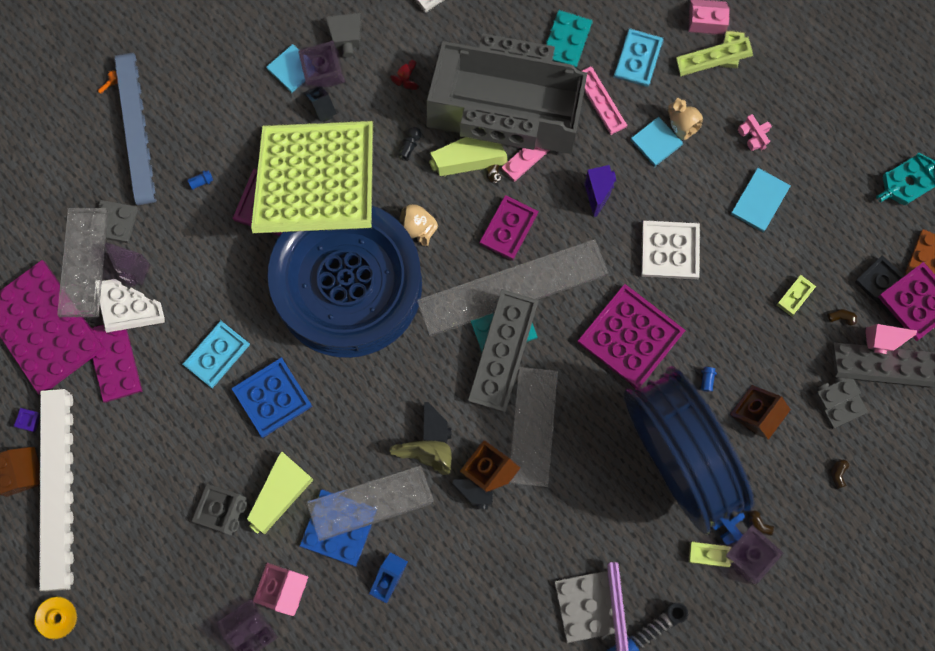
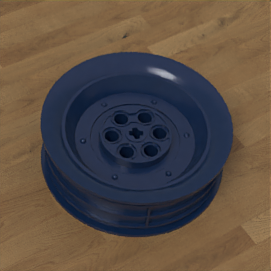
[268,205,422,358]
[624,366,754,534]

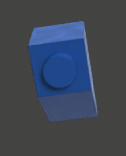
[369,552,408,604]

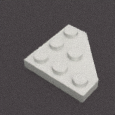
[95,279,165,333]

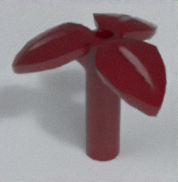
[390,60,419,90]

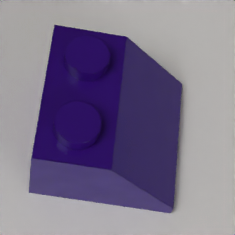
[584,165,616,217]

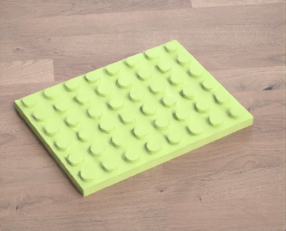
[251,121,373,233]

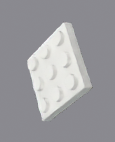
[641,221,700,280]

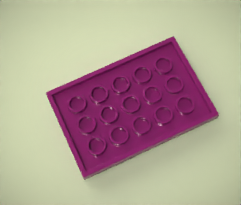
[0,260,105,395]

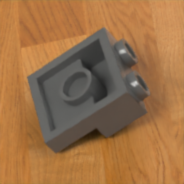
[814,377,868,429]
[192,484,247,536]

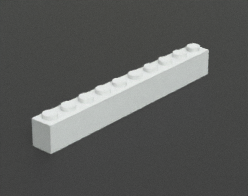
[40,389,74,591]

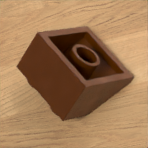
[730,385,791,440]
[460,440,520,492]
[0,447,40,497]

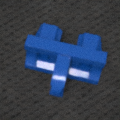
[713,513,745,545]

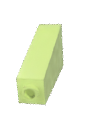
[429,137,507,176]
[248,452,313,534]

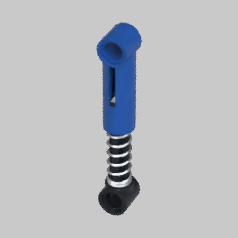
[608,603,688,651]

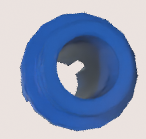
[188,170,213,190]
[700,367,717,392]

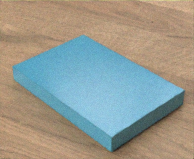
[614,28,663,87]
[731,168,791,233]
[183,320,250,388]

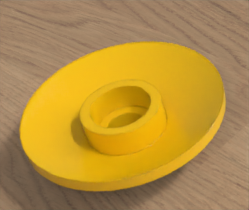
[35,597,77,639]

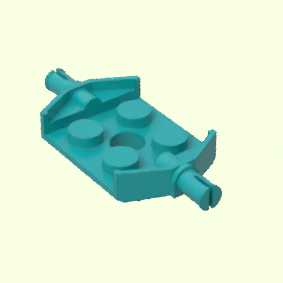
[876,153,935,205]

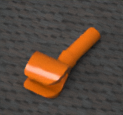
[98,71,118,93]

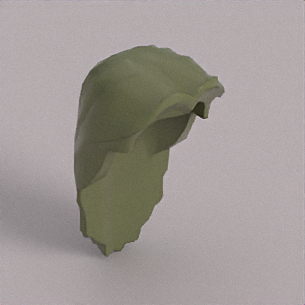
[389,441,452,475]

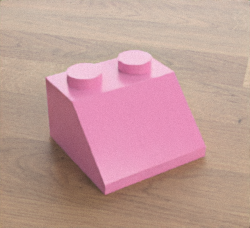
[689,0,729,35]
[253,563,308,616]

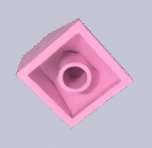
[866,324,917,354]

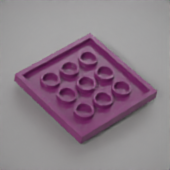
[577,284,686,388]

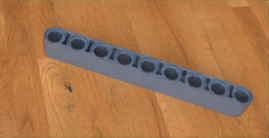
[115,52,157,206]

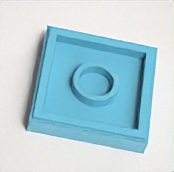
[267,44,318,93]
[631,117,683,167]

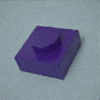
[14,408,41,433]

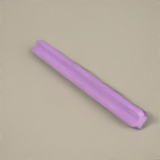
[607,562,629,651]

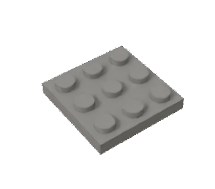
[555,571,627,643]

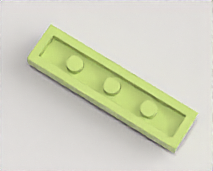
[676,37,753,76]

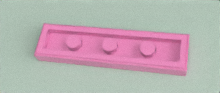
[582,67,627,135]

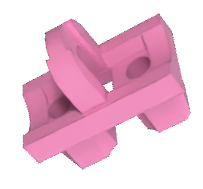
[738,114,772,151]

